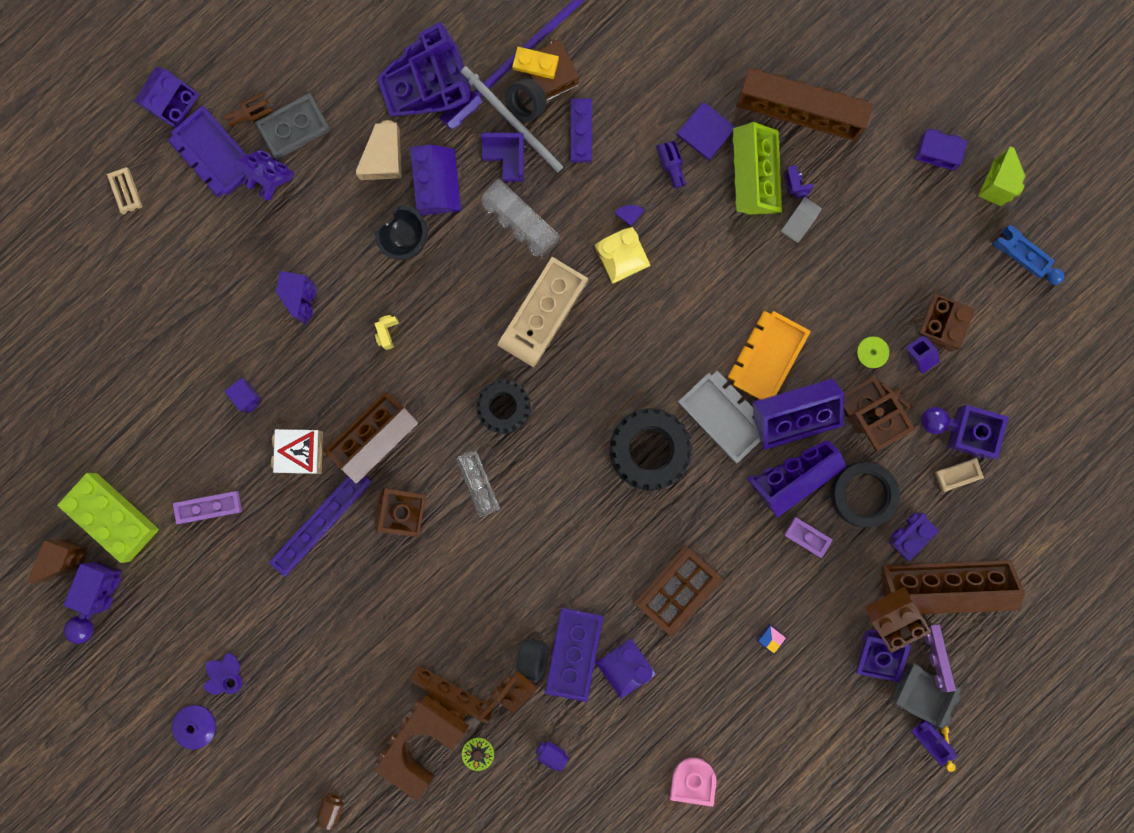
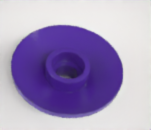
[172,705,216,749]

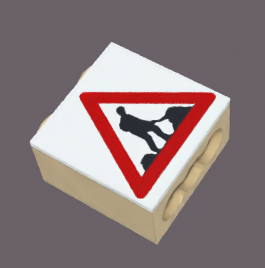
[271,429,323,474]

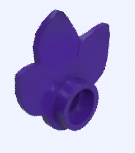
[203,653,242,695]

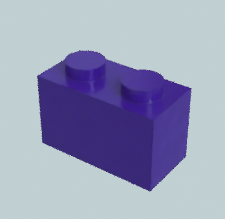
[914,129,968,171]

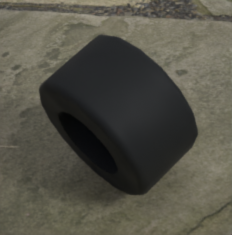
[516,639,548,681]

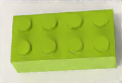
[57,473,159,563]

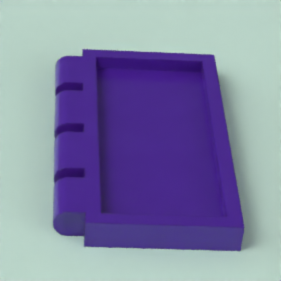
[168,105,247,197]

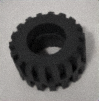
[476,379,531,434]

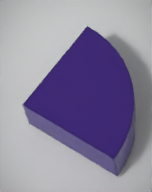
[615,205,644,227]

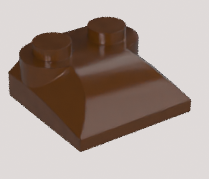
[375,488,426,537]

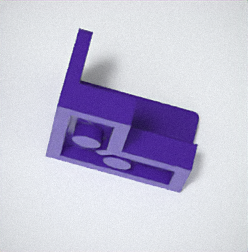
[481,133,525,182]

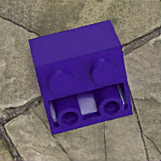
[134,67,199,128]
[276,271,317,324]

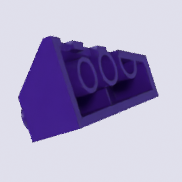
[747,440,847,517]

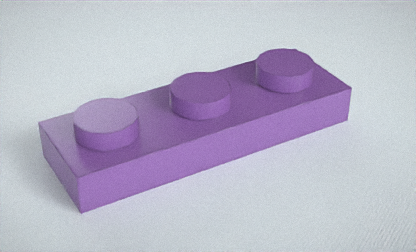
[173,491,242,524]
[924,624,956,692]

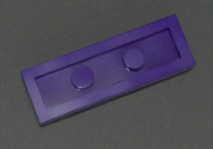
[571,99,592,162]

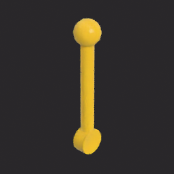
[940,726,955,772]

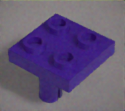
[234,150,294,200]

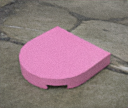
[669,758,716,807]

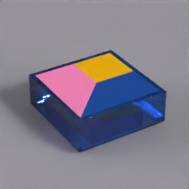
[756,624,787,655]

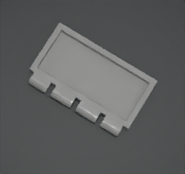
[677,371,761,464]

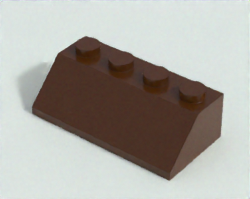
[324,392,418,484]

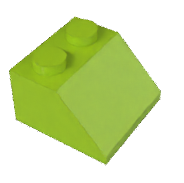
[978,146,1025,206]

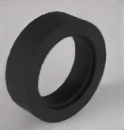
[831,462,900,527]

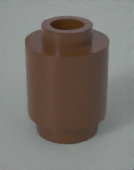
[317,794,344,830]

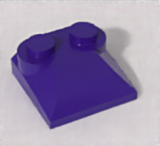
[856,630,911,682]
[596,638,656,698]

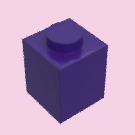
[906,335,940,374]
[224,378,263,413]

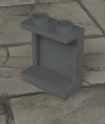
[889,663,961,729]

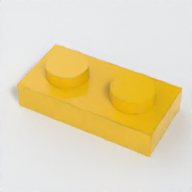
[512,47,559,79]

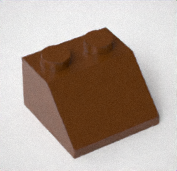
[28,539,87,584]

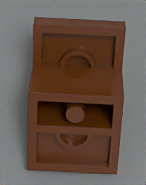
[844,376,915,452]

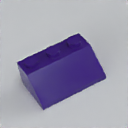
[410,145,461,215]

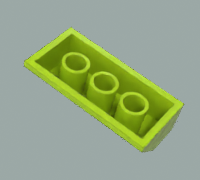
[733,122,782,214]

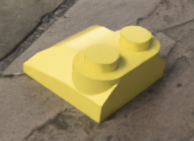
[594,227,650,284]

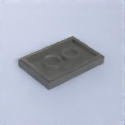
[255,93,331,160]

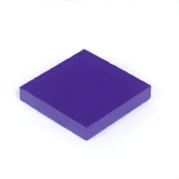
[677,102,736,161]

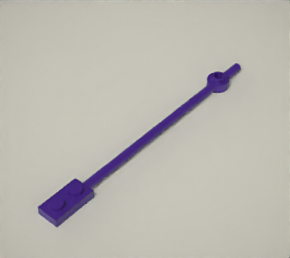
[439,0,585,129]

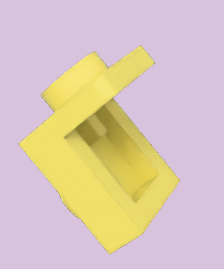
[375,315,399,350]

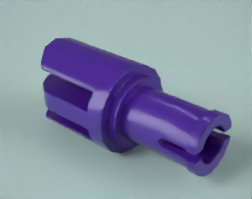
[656,140,686,189]

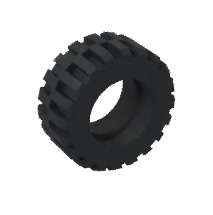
[609,408,693,491]

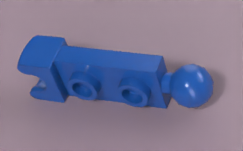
[993,225,1065,285]

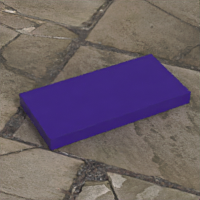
[545,607,604,702]

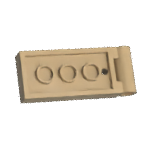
[497,257,588,368]

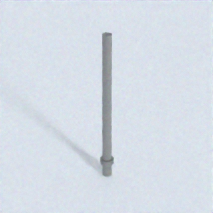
[461,66,563,173]

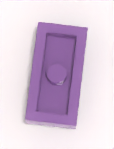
[784,517,832,558]

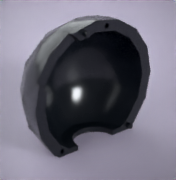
[375,205,428,260]

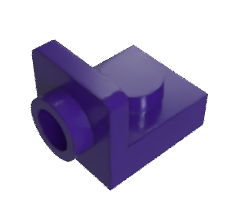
[784,165,813,198]

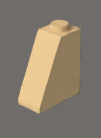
[356,120,402,180]

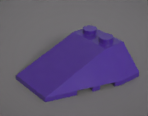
[377,22,471,117]

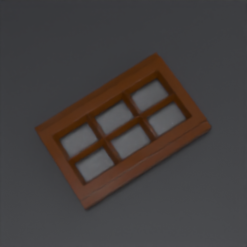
[634,545,724,638]

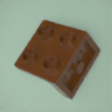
[478,671,538,721]

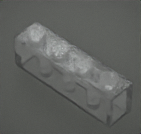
[481,178,560,258]

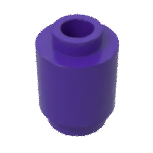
[535,740,569,772]

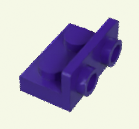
[889,513,939,561]

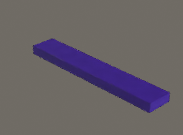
[269,476,373,577]

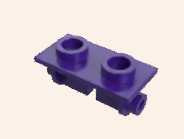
[911,720,957,767]

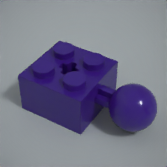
[921,405,1009,460]
[63,562,122,644]

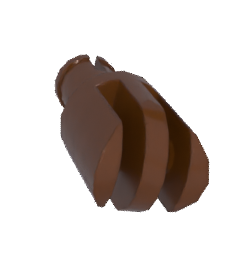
[224,92,273,127]

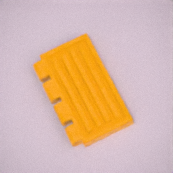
[727,311,811,400]

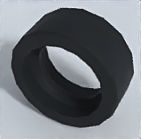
[505,78,547,122]

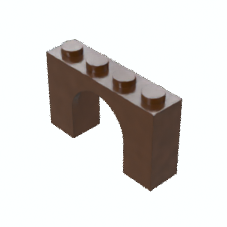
[374,695,469,801]

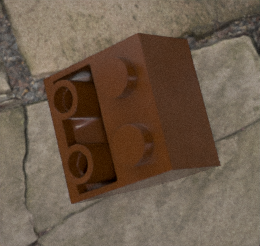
[919,293,975,352]
[865,587,932,653]

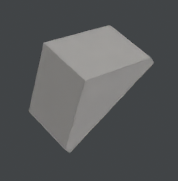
[781,197,822,243]

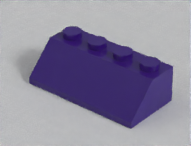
[753,379,844,450]

